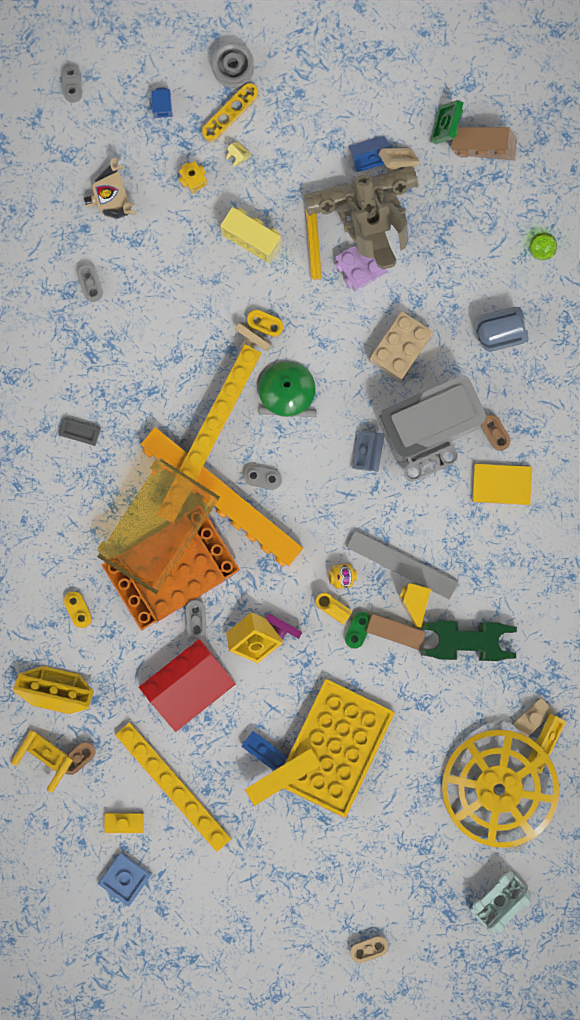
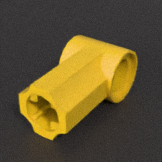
[315,593,352,625]

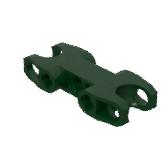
[420,621,517,661]

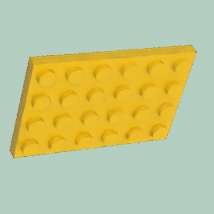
[284,678,395,819]

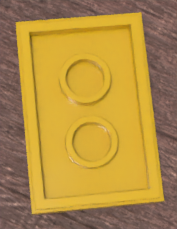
[472,464,532,506]

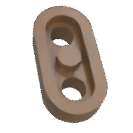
[481,415,511,451]
[65,742,96,775]

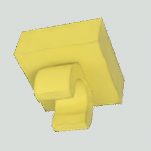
[226,142,252,166]

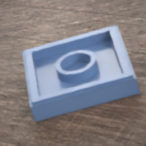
[98,852,152,907]

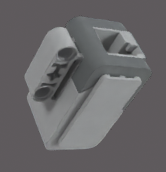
[378,376,486,482]

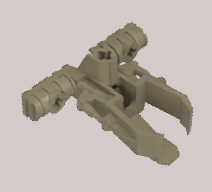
[304,166,419,269]

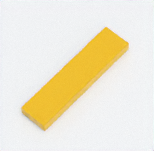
[244,748,321,807]

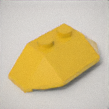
[13,666,94,715]

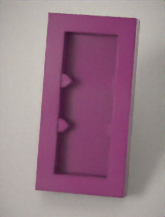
[266,614,303,640]

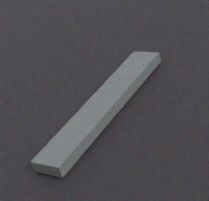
[347,530,458,600]

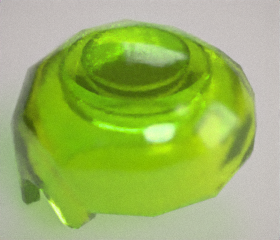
[529,231,557,261]

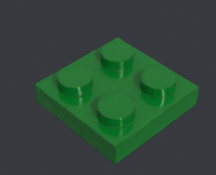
[430,100,464,144]

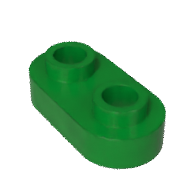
[345,612,370,649]

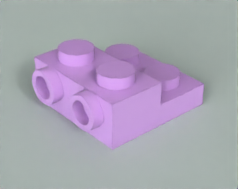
[334,246,387,292]

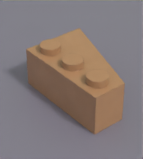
[452,127,517,161]

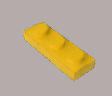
[528,714,566,774]

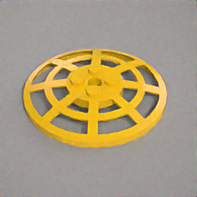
[442,729,560,848]

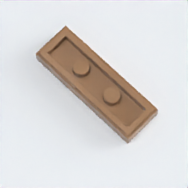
[365,614,426,650]

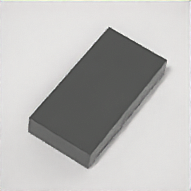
[59,417,101,446]

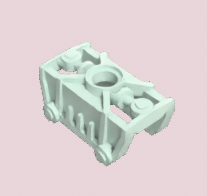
[469,870,531,933]

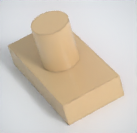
[379,148,420,172]
[235,322,273,351]
[512,698,554,737]

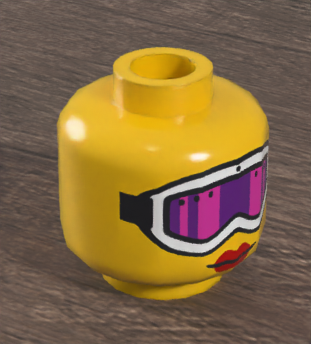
[328,563,357,589]

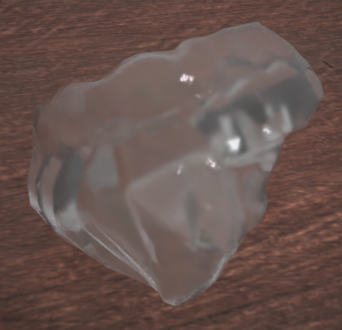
[496,822,528,853]

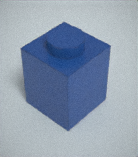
[151,87,173,118]

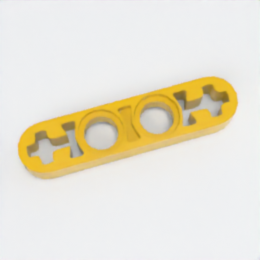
[202,83,258,142]

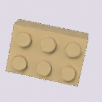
[369,311,434,383]

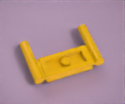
[10,730,73,793]

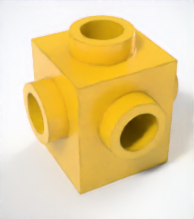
[178,161,208,194]

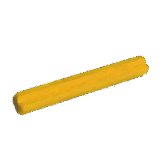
[305,208,322,280]

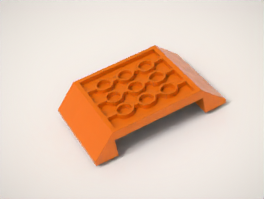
[101,505,240,631]

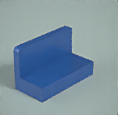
[349,136,390,172]

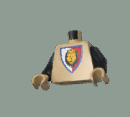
[84,158,136,219]

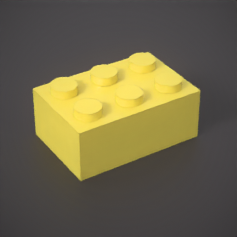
[220,207,282,264]

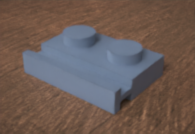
[352,431,385,472]

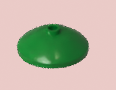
[259,361,316,417]

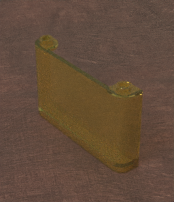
[97,458,220,594]

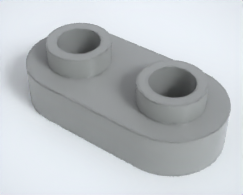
[61,64,83,103]
[77,264,103,302]
[244,466,282,490]
[186,600,206,639]

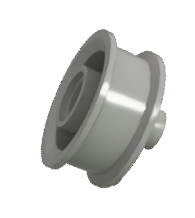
[212,42,254,88]

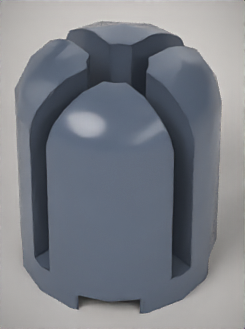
[476,307,528,352]

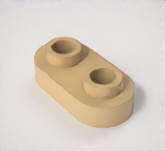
[350,936,388,963]

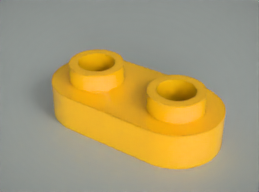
[247,310,284,337]
[64,592,92,628]

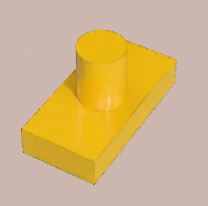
[104,813,144,833]

